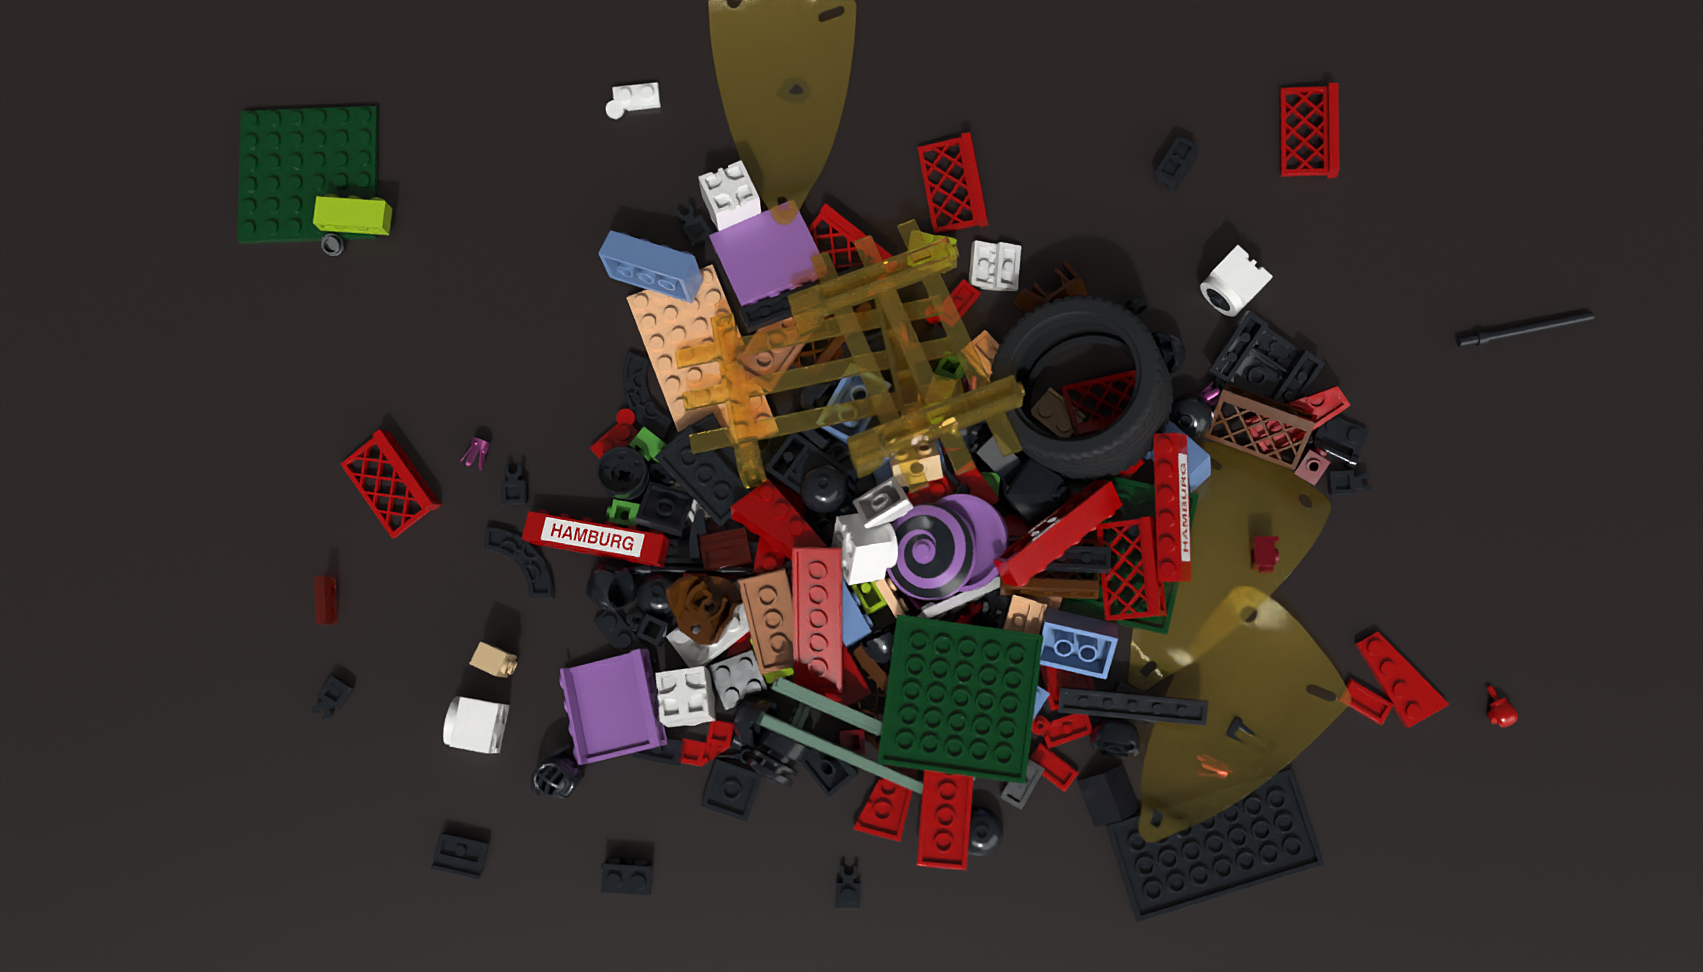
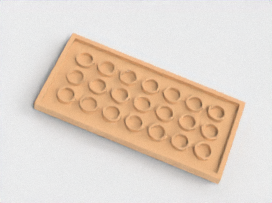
[626,265,779,448]

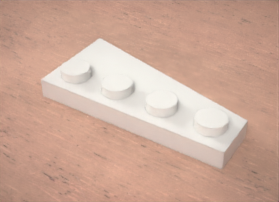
[917,576,1001,620]

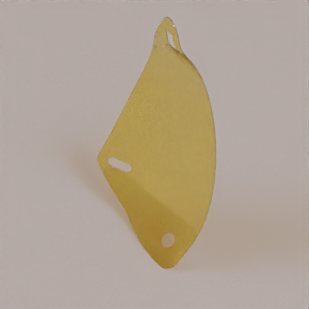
[709,0,856,225]
[1129,442,1331,691]
[1138,585,1351,842]

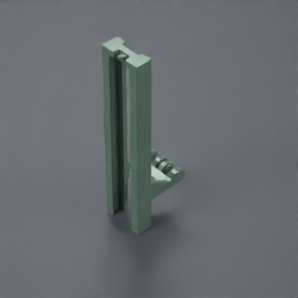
[756,677,976,795]

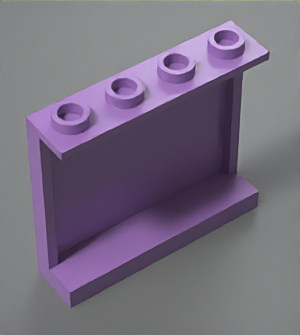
[709,199,828,308]
[559,649,668,765]

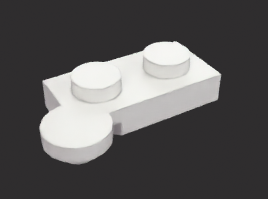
[606,83,661,119]

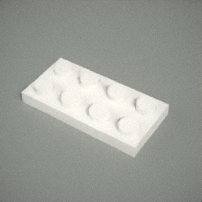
[666,577,750,668]

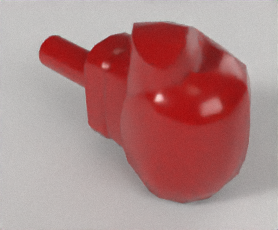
[1487,686,1518,728]

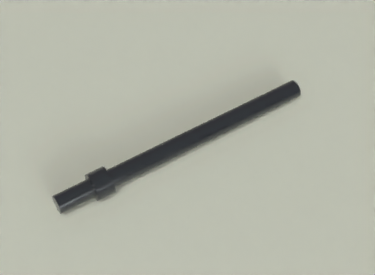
[1457,312,1594,347]
[623,564,754,577]

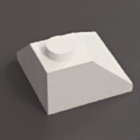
[853,476,914,528]

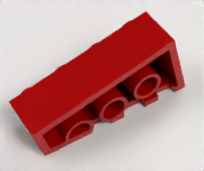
[730,479,827,560]

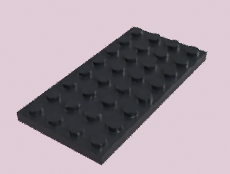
[1106,769,1324,922]

